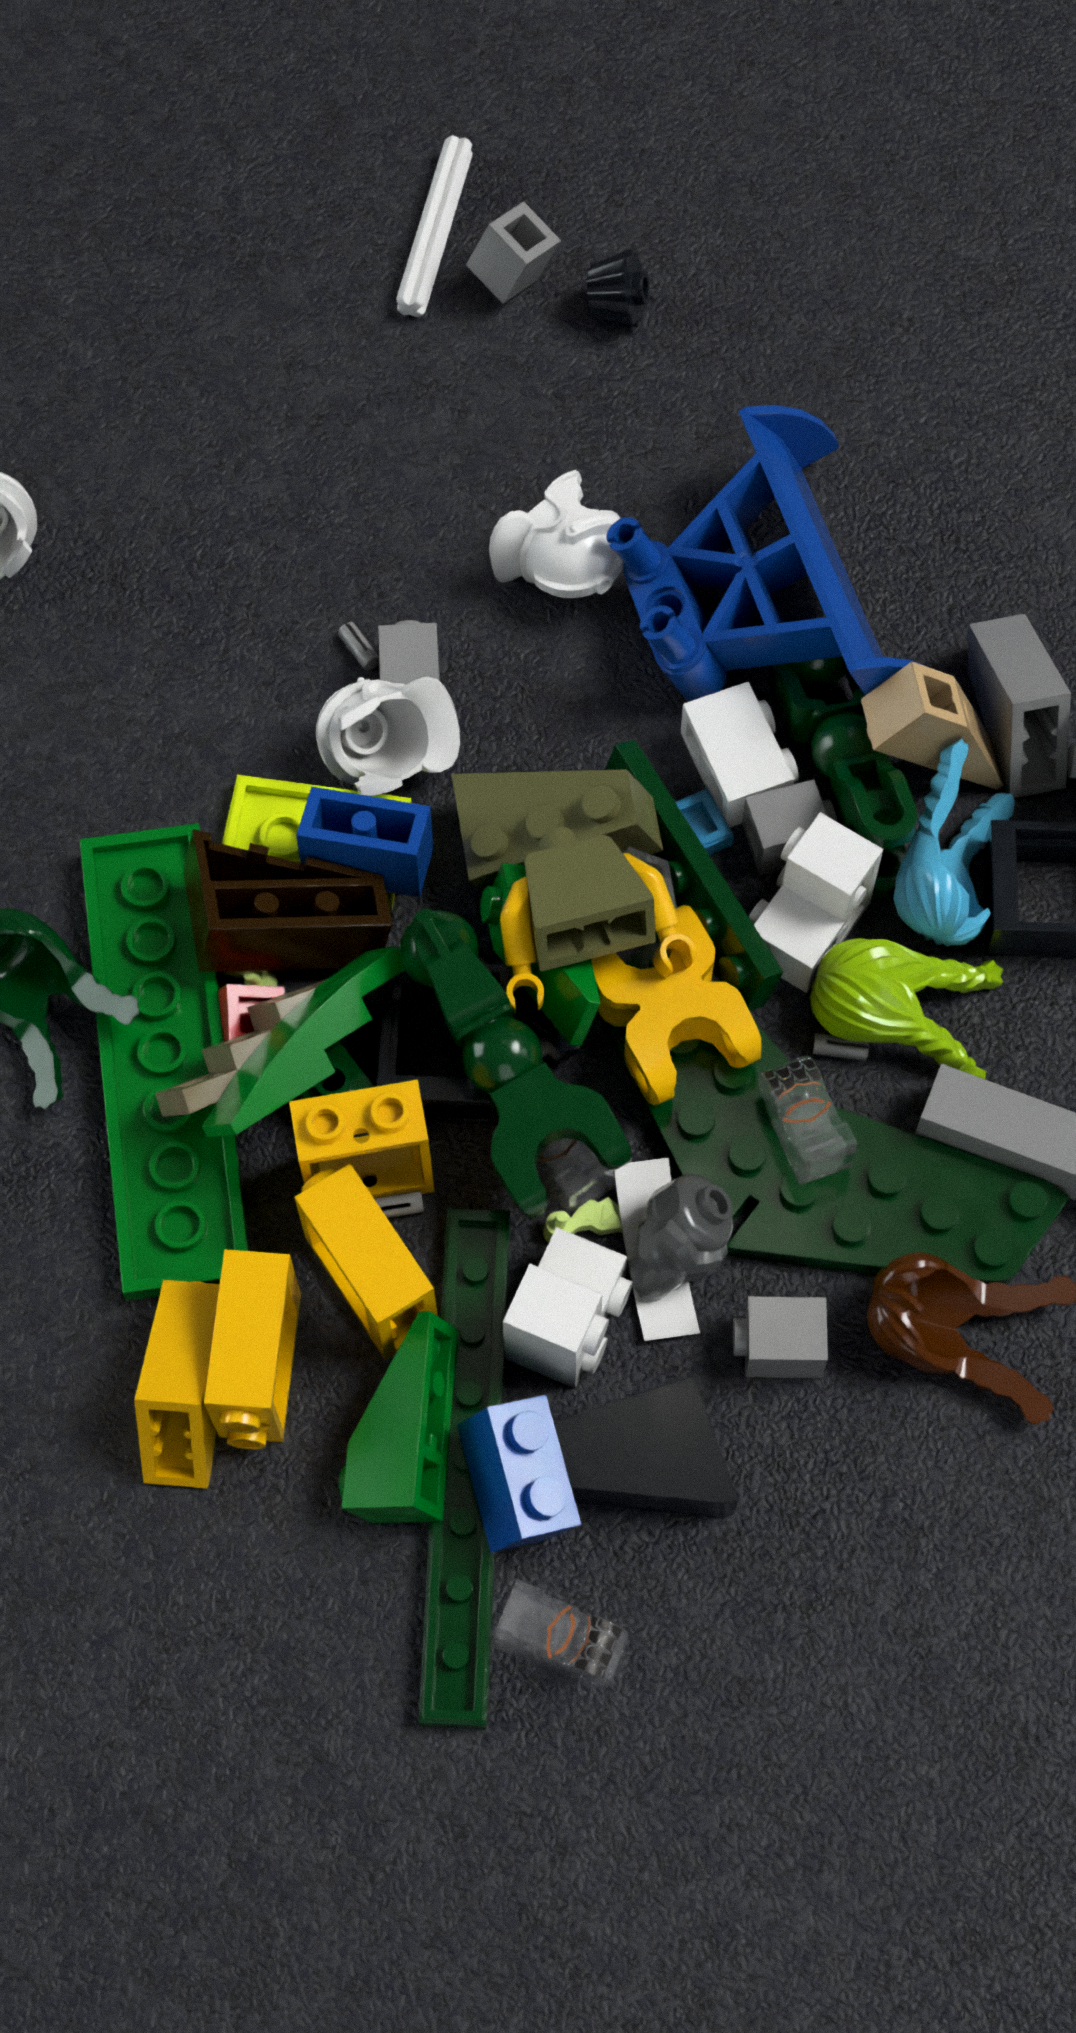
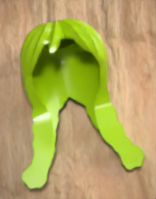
[809,938,1003,1079]

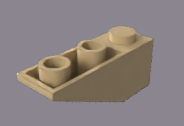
[861,661,1004,790]

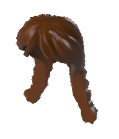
[867,1252,1076,1425]

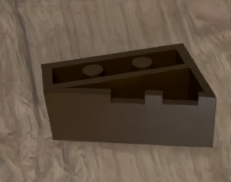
[183,829,393,973]

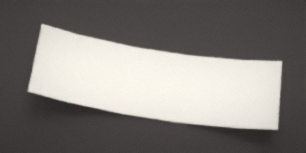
[614,1158,700,1341]

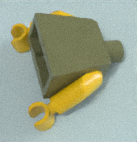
[500,827,697,1013]

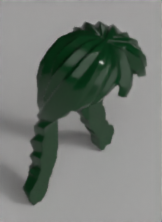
[0,908,140,1109]

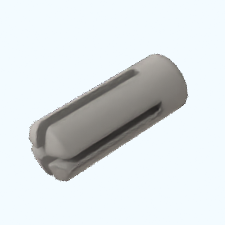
[338,622,379,671]
[812,1033,869,1061]
[374,1191,424,1218]

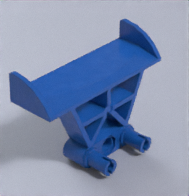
[606,405,930,701]

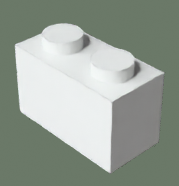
[680,681,799,828]

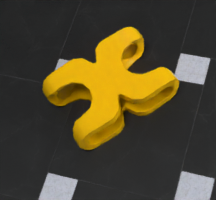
[591,905,761,1105]

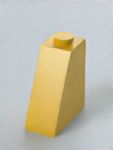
[134,1280,219,1489]

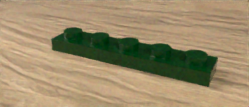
[604,740,783,1011]

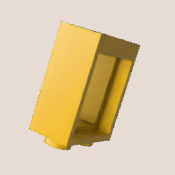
[289,1079,435,1198]
[294,1163,438,1360]
[204,1249,301,1449]

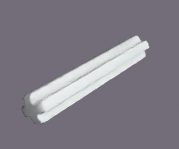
[396,135,473,318]

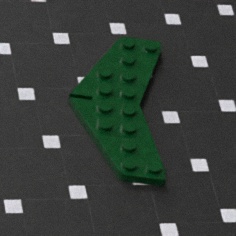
[601,931,1070,1285]

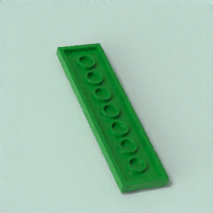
[80,823,249,1301]

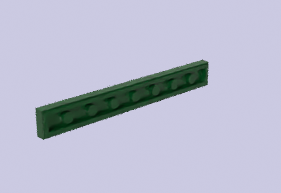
[419,1208,510,1729]

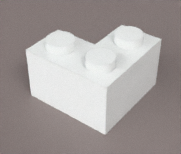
[749,812,883,993]
[503,1227,633,1388]

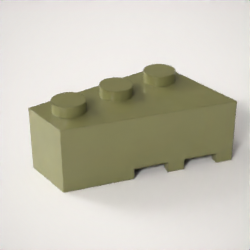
[451,769,663,892]

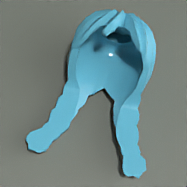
[893,738,1016,946]

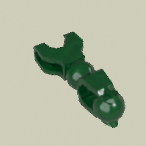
[769,619,917,899]
[399,908,632,1220]

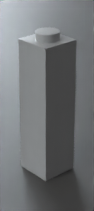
[915,1064,1076,1200]

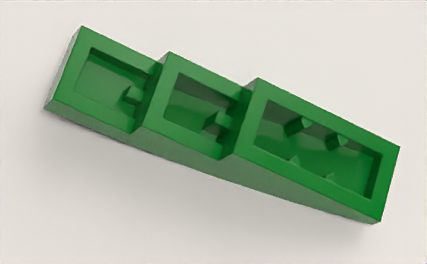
[202,946,404,1137]

